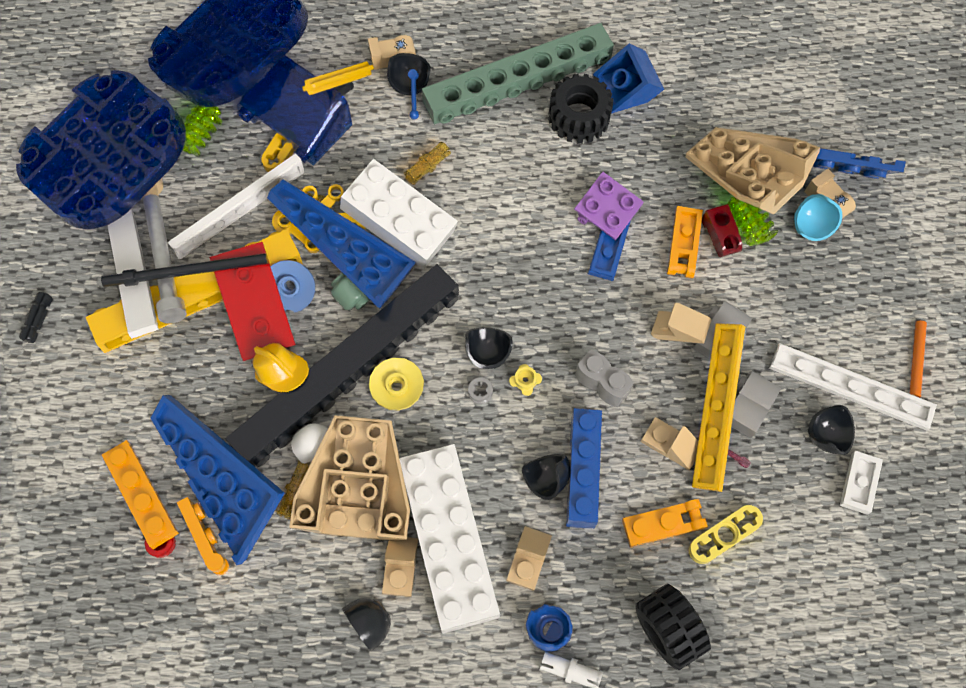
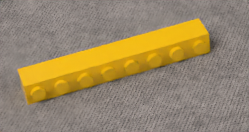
[86,229,303,353]

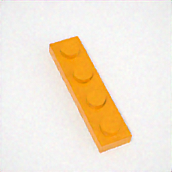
[102,440,179,549]

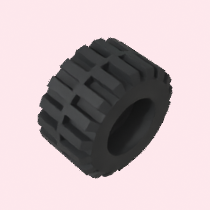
[548,74,613,144]
[636,584,711,671]

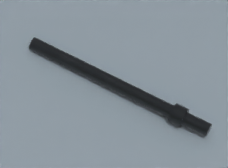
[101,253,268,287]

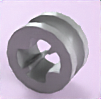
[468,377,493,404]

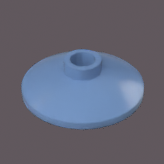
[271,260,316,313]

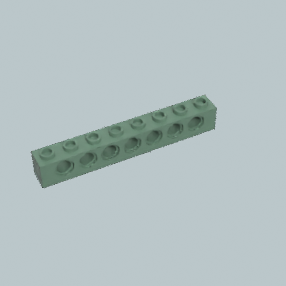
[422,23,614,125]

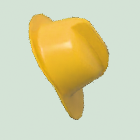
[253,343,309,392]

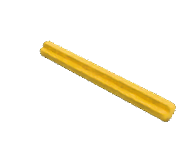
[302,61,374,95]

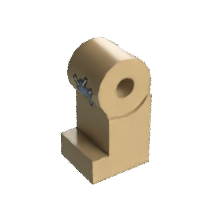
[368,35,416,70]
[804,169,856,219]

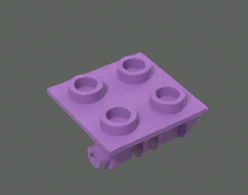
[574,172,644,240]

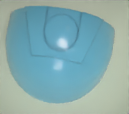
[794,194,843,241]

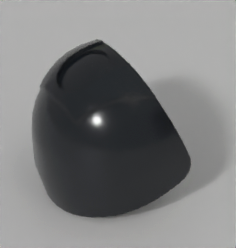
[387,53,431,95]
[465,328,513,369]
[808,405,855,455]
[522,454,570,500]
[342,598,391,651]

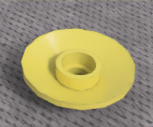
[369,358,424,410]

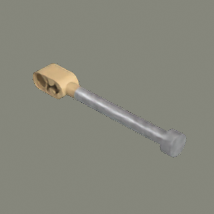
[128,144,187,323]

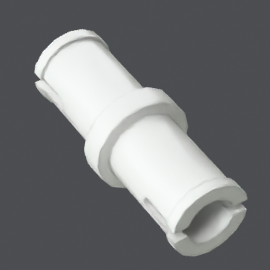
[540,651,603,688]

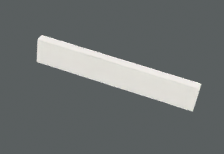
[167,153,304,259]
[106,208,159,339]
[769,343,937,431]

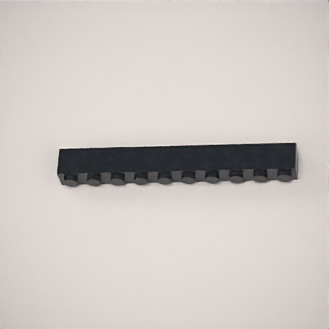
[225,264,459,467]

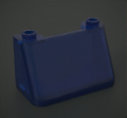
[237,49,353,166]

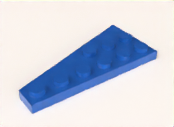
[813,148,906,179]
[267,179,416,309]
[151,395,285,565]

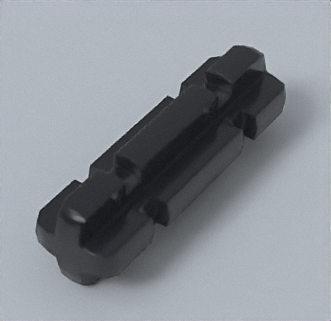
[19,292,53,343]

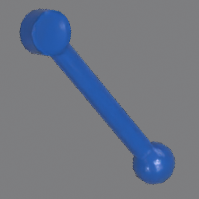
[408,69,419,120]

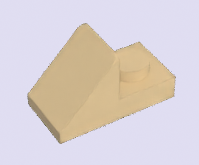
[651,303,711,344]
[641,417,698,471]
[506,526,552,591]
[382,537,419,597]

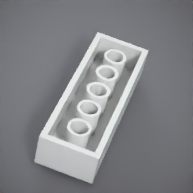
[400,444,500,634]

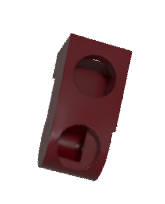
[702,204,742,258]

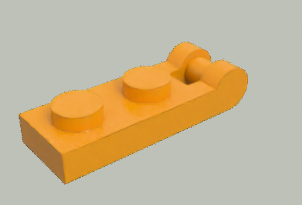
[667,206,703,279]
[177,497,229,575]
[622,499,708,547]

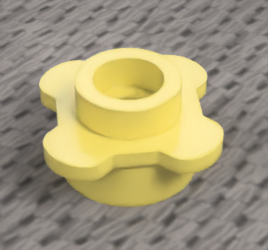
[509,364,542,396]

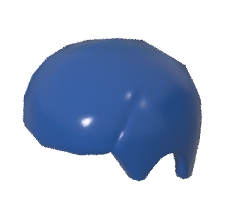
[526,604,573,651]

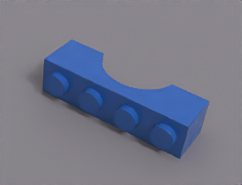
[566,408,602,529]

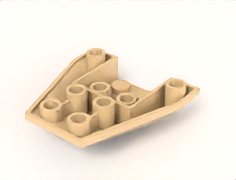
[686,127,820,214]
[289,415,410,540]

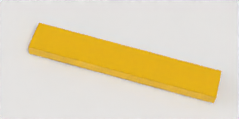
[692,323,745,492]

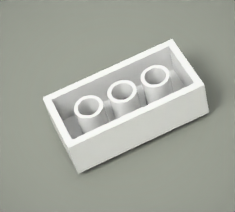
[340,159,458,270]

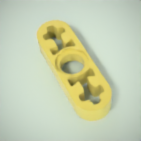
[689,505,763,564]

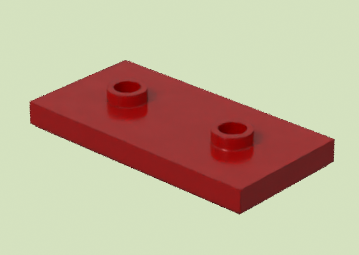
[209,242,296,361]

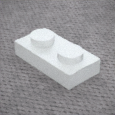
[840,451,883,515]

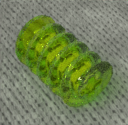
[171,99,222,156]
[727,196,778,246]

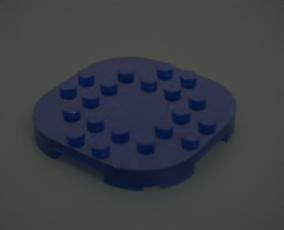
[148,0,308,107]
[16,70,186,229]

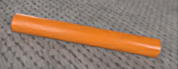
[909,320,927,398]

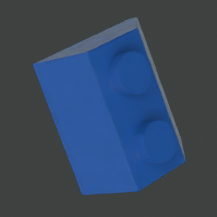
[593,43,664,113]

